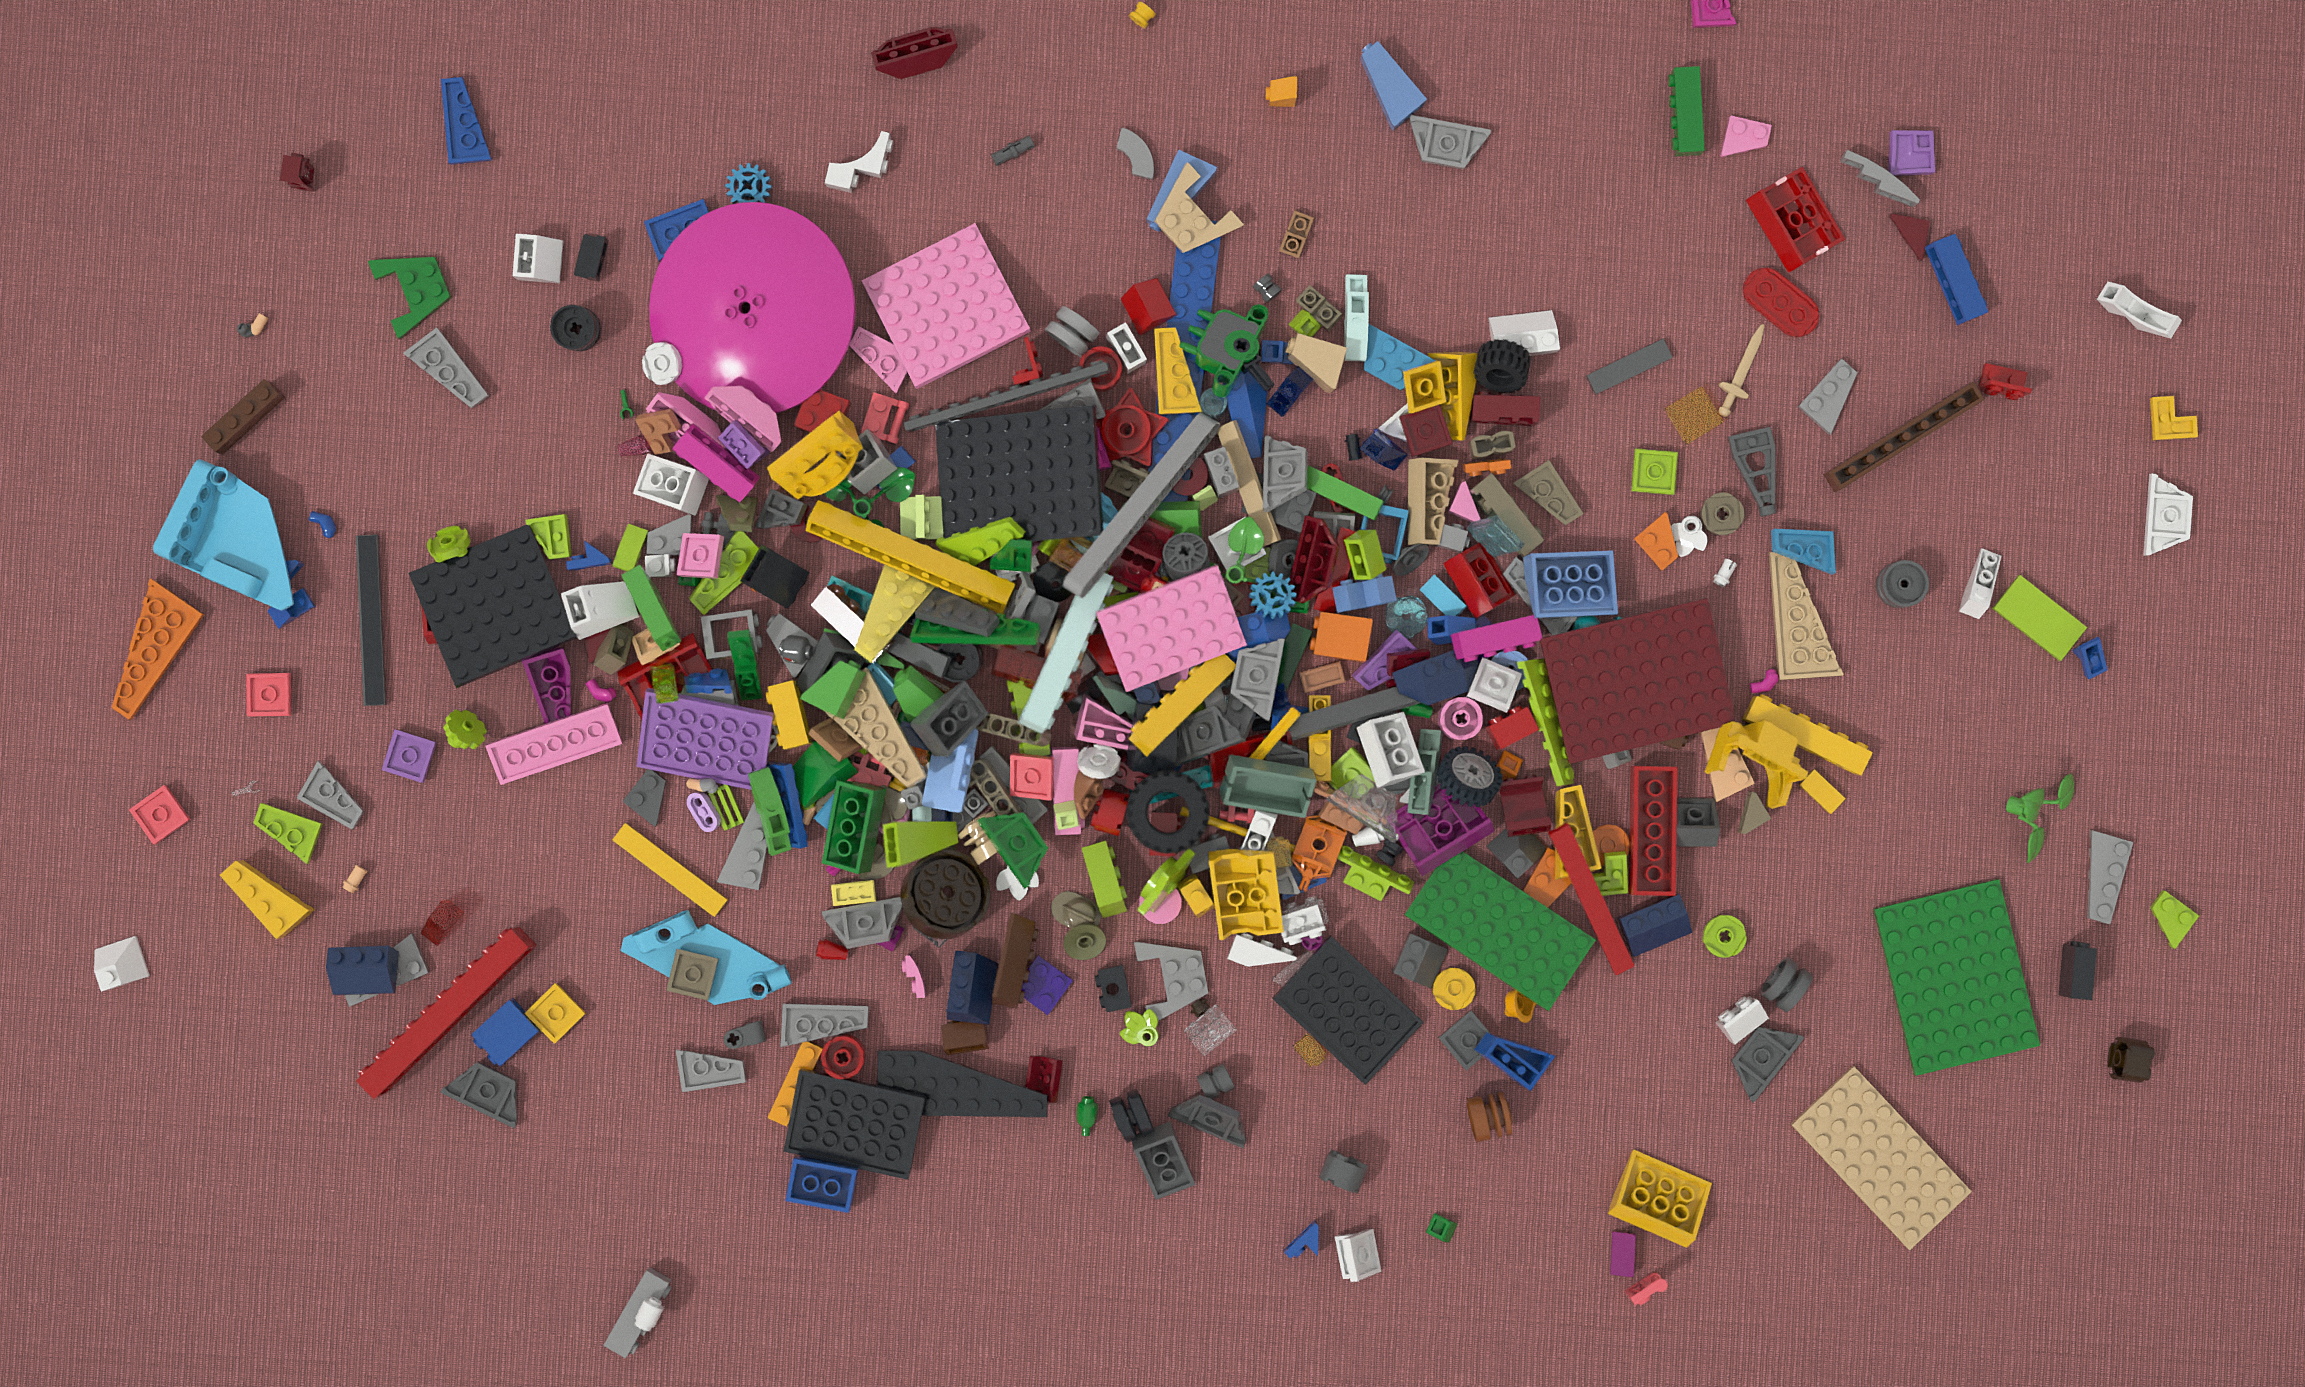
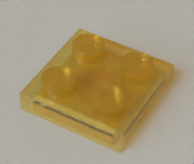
[1664,386,1724,445]

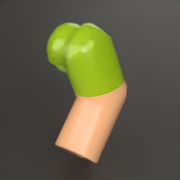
[800,801,817,825]

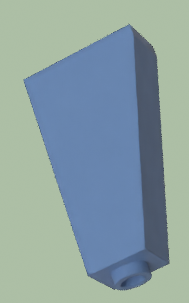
[1360,41,1427,131]
[1147,149,1217,232]

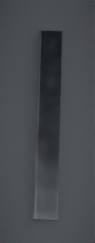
[356,535,387,706]

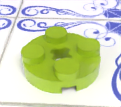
[427,526,471,562]
[1702,915,1746,958]

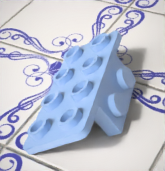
[922,728,978,813]

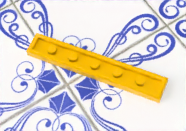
[612,823,728,917]

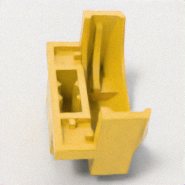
[1705,720,1808,809]

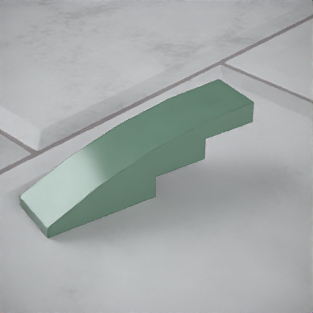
[1407,729,1443,815]

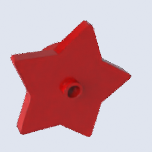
[1097,388,1170,466]

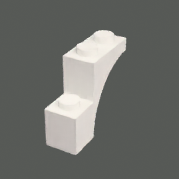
[825,131,893,193]
[2097,282,2182,339]

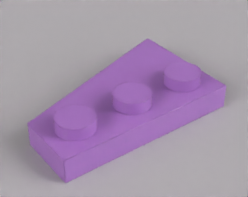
[1352,629,1418,691]

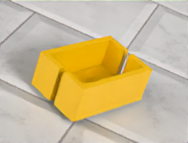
[766,680,813,750]

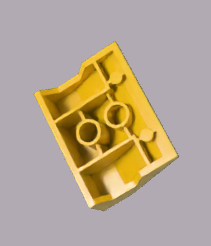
[1208,849,1283,940]

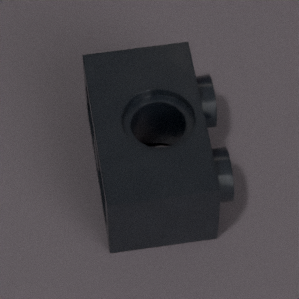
[1094,964,1132,1013]

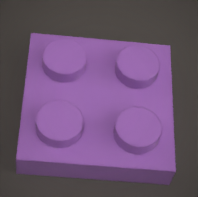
[382,729,437,783]

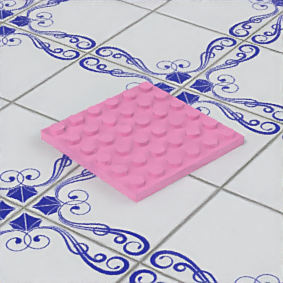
[862,223,1031,389]

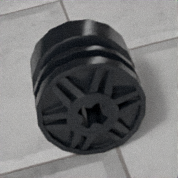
[550,305,602,352]
[937,643,984,682]

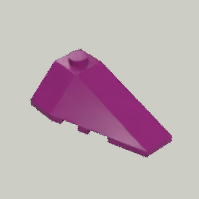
[522,647,571,724]

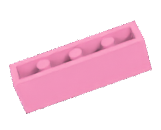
[1051,746,1085,835]

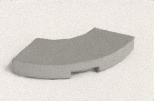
[1117,128,1154,180]

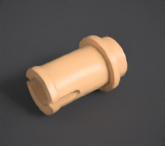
[343,865,368,893]

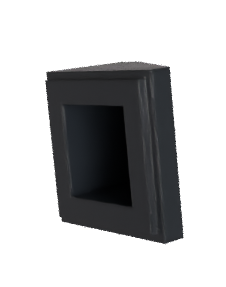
[1252,713,1272,732]

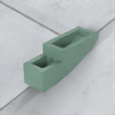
[1093,675,1139,722]

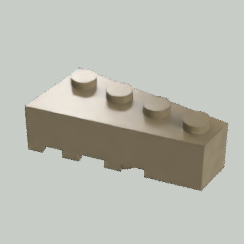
[1470,473,1544,558]

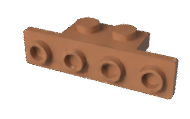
[1313,781,1387,835]

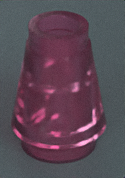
[618,434,651,457]

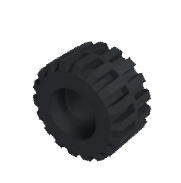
[1474,339,1531,393]

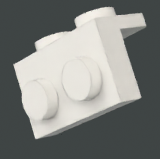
[1281,904,1326,945]

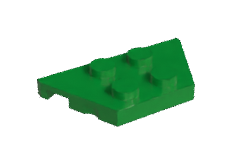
[977,812,1048,889]

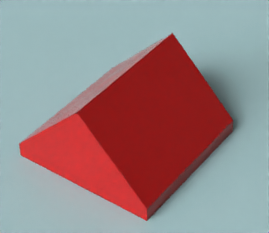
[1121,278,1177,336]

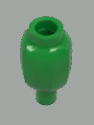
[1076,1096,1098,1136]

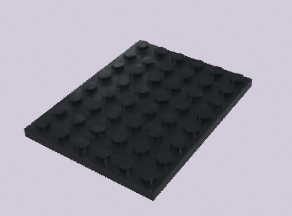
[935,405,1103,542]

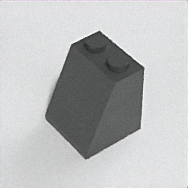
[1023,595,1060,646]

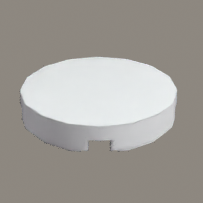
[642,342,682,385]
[1077,744,1121,779]

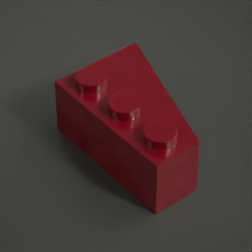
[1470,392,1541,427]

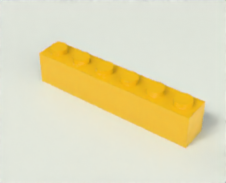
[1128,654,1236,756]
[1742,694,1873,775]

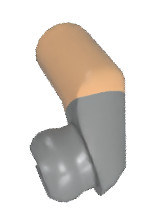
[686,778,718,793]

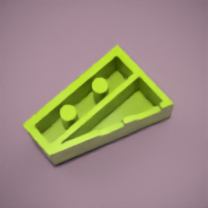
[1081,841,1127,918]

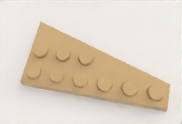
[1769,552,1844,680]
[825,668,928,788]

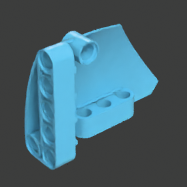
[153,459,294,611]

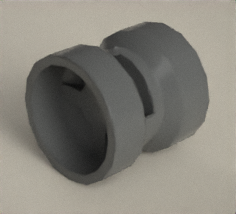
[1253,273,1282,303]

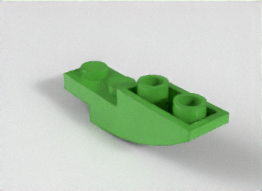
[748,767,791,856]

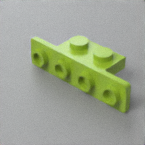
[1337,845,1414,901]

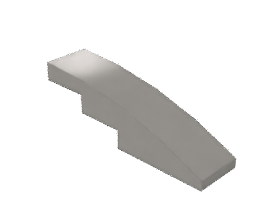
[1840,150,1920,207]

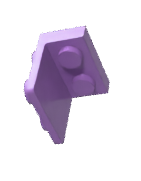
[718,420,770,469]

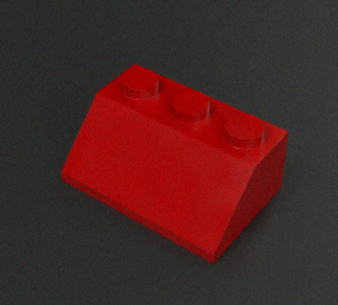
[1443,540,1515,618]

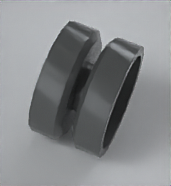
[1875,560,1929,608]
[1760,957,1813,1012]

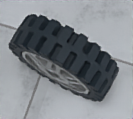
[1437,746,1503,807]

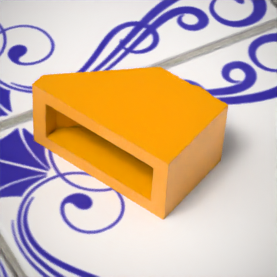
[1265,76,1297,107]

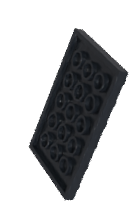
[1272,935,1424,1085]
[783,1068,926,1180]

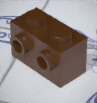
[941,1020,990,1055]

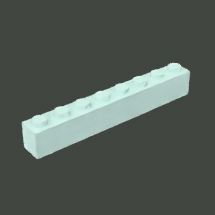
[1018,573,1114,734]

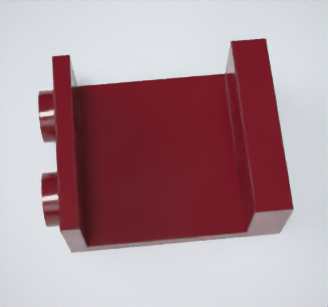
[1499,775,1552,837]

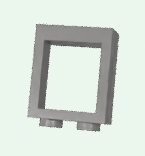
[1204,446,1239,499]
[701,609,763,660]

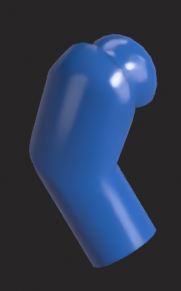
[309,511,336,538]

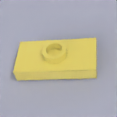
[831,880,876,906]

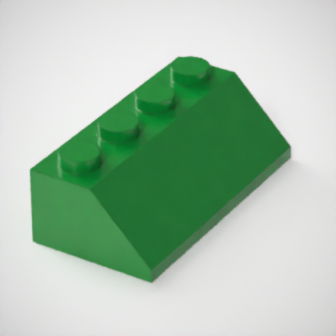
[822,780,886,874]

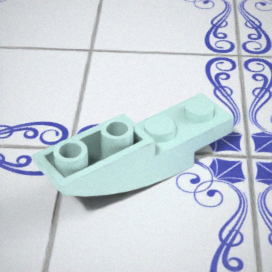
[1344,274,1369,361]

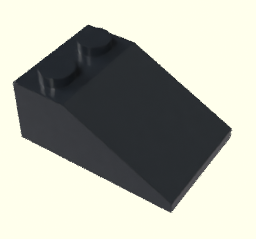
[1125,703,1177,774]

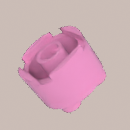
[1438,697,1483,740]

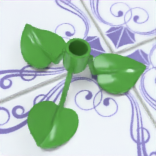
[1210,517,1287,608]
[2006,773,2075,863]

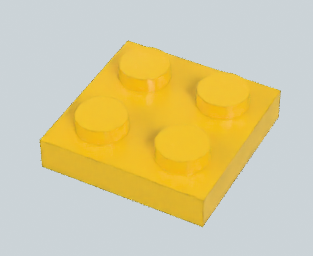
[524,983,586,1044]

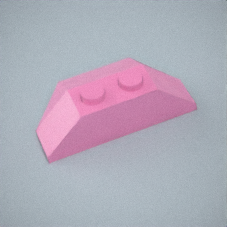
[705,386,781,452]
[646,392,726,448]

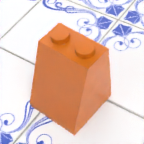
[1310,612,1373,663]

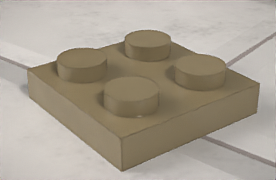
[666,949,719,1000]

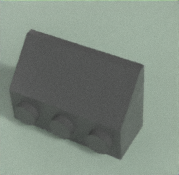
[796,632,866,693]

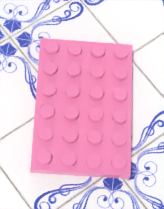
[1096,565,1247,692]

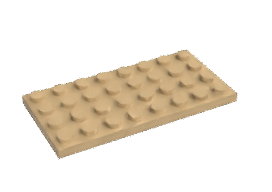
[1791,1066,1972,1250]

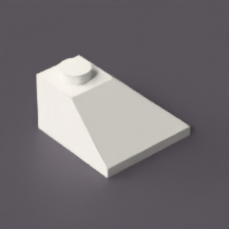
[94,936,150,991]

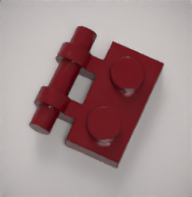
[1386,649,1430,688]

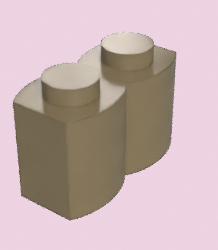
[1468,431,1516,459]

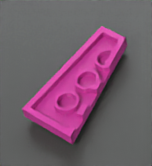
[1691,0,1736,28]

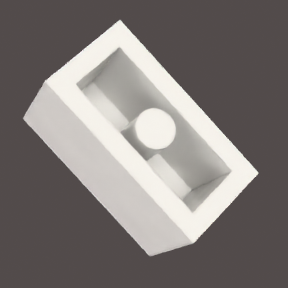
[1106,322,1147,374]

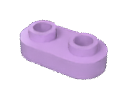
[687,791,721,832]

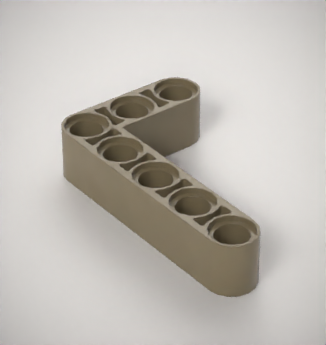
[976,713,1051,747]
[967,758,1023,815]

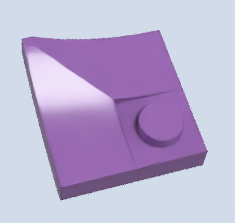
[1888,130,1935,176]

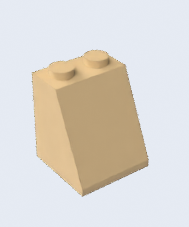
[1285,333,1347,393]

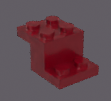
[1107,517,1175,592]

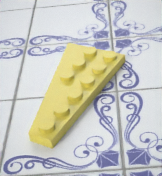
[854,564,936,662]

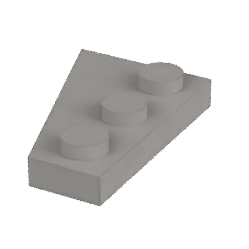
[1798,359,1857,435]
[297,761,365,830]
[676,1049,747,1092]

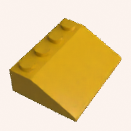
[1608,1149,1712,1248]

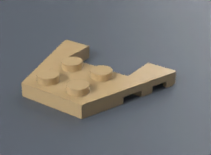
[1154,162,1244,253]

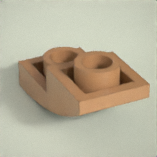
[1279,210,1314,258]

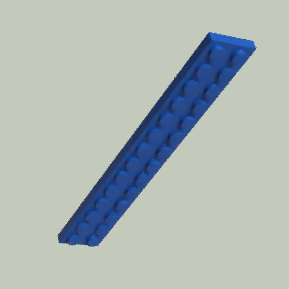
[1148,220,1221,502]

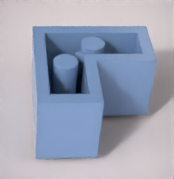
[1333,573,1397,613]

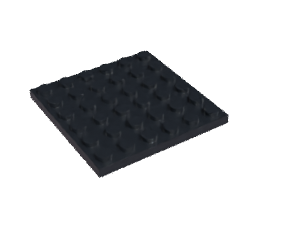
[408,525,577,688]

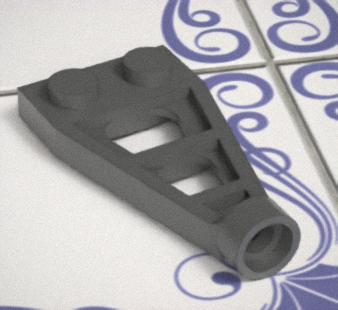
[1727,427,1777,517]

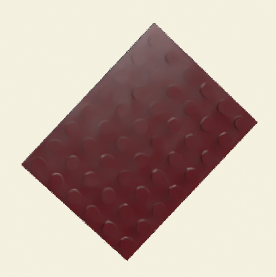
[1540,598,1736,764]

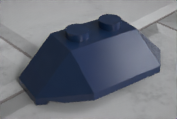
[1392,650,1479,706]

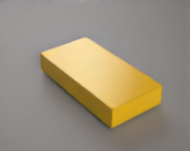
[1799,769,1845,814]

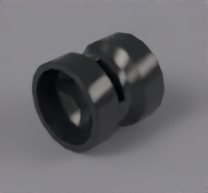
[1375,838,1404,867]

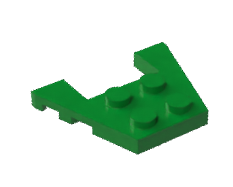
[368,257,452,339]

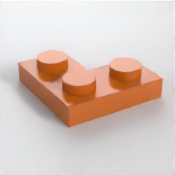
[1463,458,1511,476]

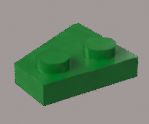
[990,539,1032,572]

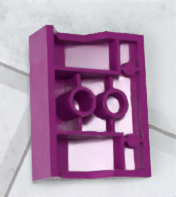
[1385,783,1495,876]

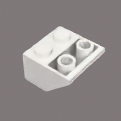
[513,234,563,283]
[1716,996,1769,1044]

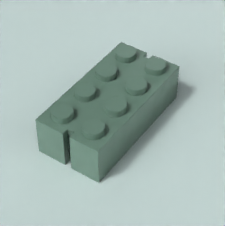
[1219,755,1316,818]

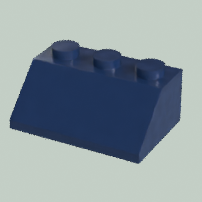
[1616,893,1692,957]
[326,946,399,995]
[946,950,998,1025]

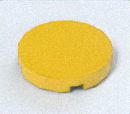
[1433,968,1475,1010]

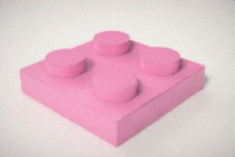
[677,533,724,579]

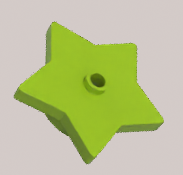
[1137,848,1196,915]

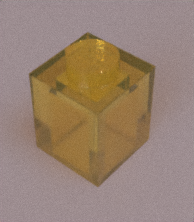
[1267,836,1292,869]
[1293,1032,1327,1067]

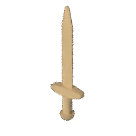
[1719,324,1764,417]

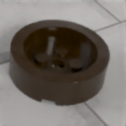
[901,850,990,940]

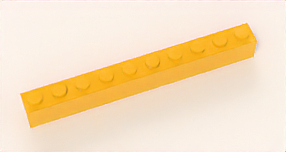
[806,500,1015,614]

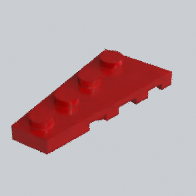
[1208,731,1292,789]

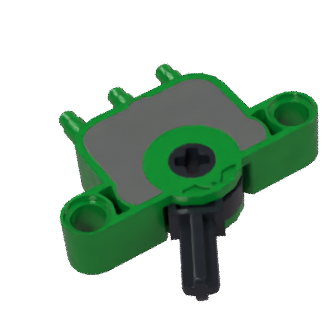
[1179,304,1274,397]

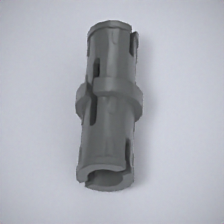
[991,135,1035,166]

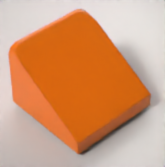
[1496,750,1523,780]

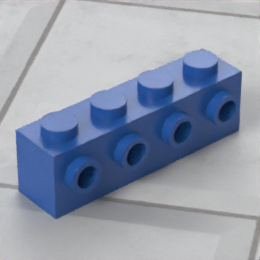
[1924,234,1988,326]

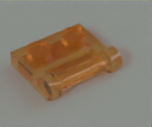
[1049,537,1093,572]

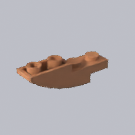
[1073,770,1104,819]

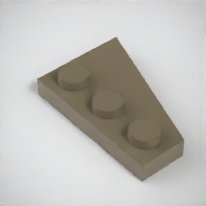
[1513,460,1584,525]

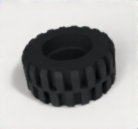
[1127,771,1210,853]

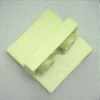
[900,495,943,540]

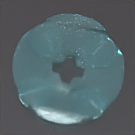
[1385,595,1428,639]

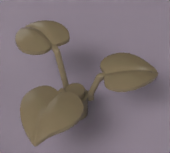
[859,785,956,880]

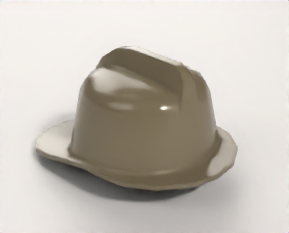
[1051,891,1101,929]

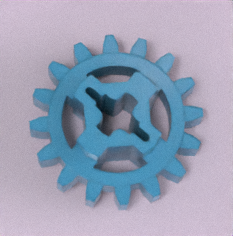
[725,163,772,204]
[1249,572,1297,619]

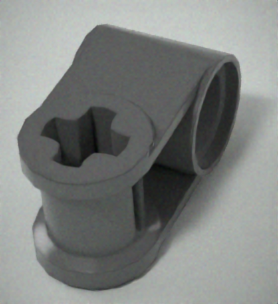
[723,1020,767,1049]

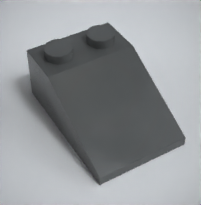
[1241,472,1317,535]
[910,681,989,757]
[1132,1121,1196,1200]

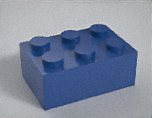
[785,1155,859,1213]

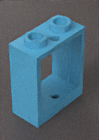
[1360,505,1409,565]

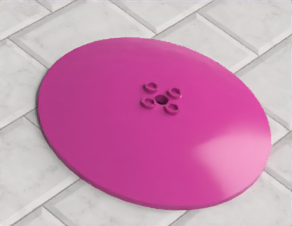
[649,202,855,414]

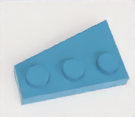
[1771,529,1836,575]

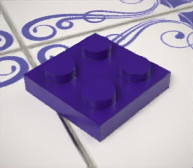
[1021,955,1073,1015]

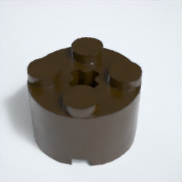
[2107,1037,2155,1083]

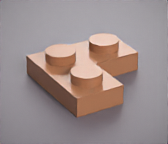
[635,409,681,455]

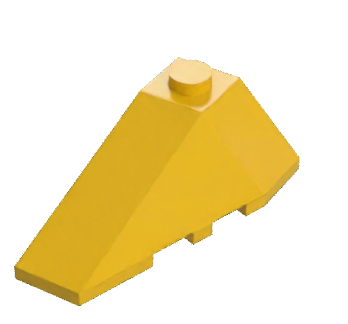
[1428,352,1477,441]

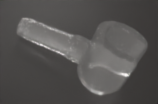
[232,780,261,797]

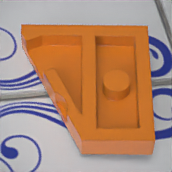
[1634,511,1678,570]

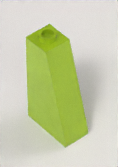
[883,821,958,868]

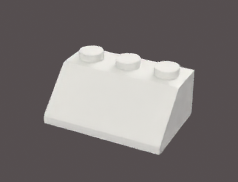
[1488,310,1560,356]
[1357,712,1425,788]

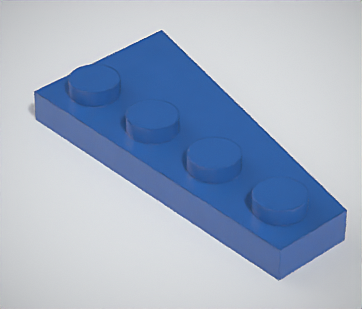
[441,77,492,165]
[767,761,808,849]

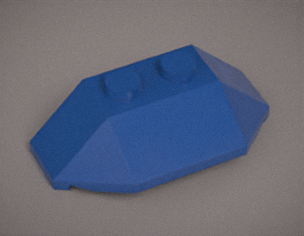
[1225,611,1291,664]

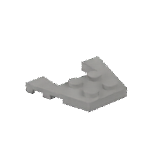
[1134,942,1208,1021]

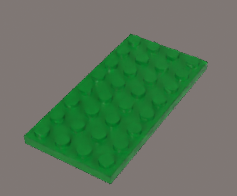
[1404,851,1596,1012]

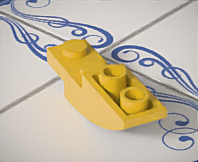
[1308,695,1331,783]

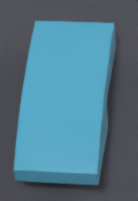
[1420,574,1467,616]

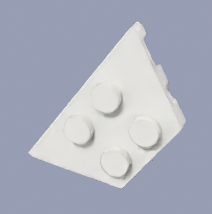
[2143,473,2193,556]

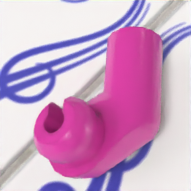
[1750,669,1779,693]
[585,678,616,702]

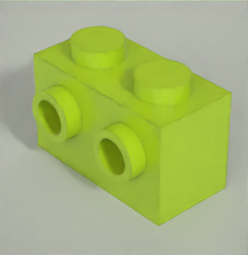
[1344,530,1386,580]

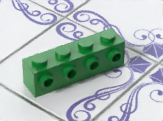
[1668,66,1705,156]

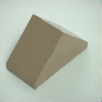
[1737,791,1771,834]

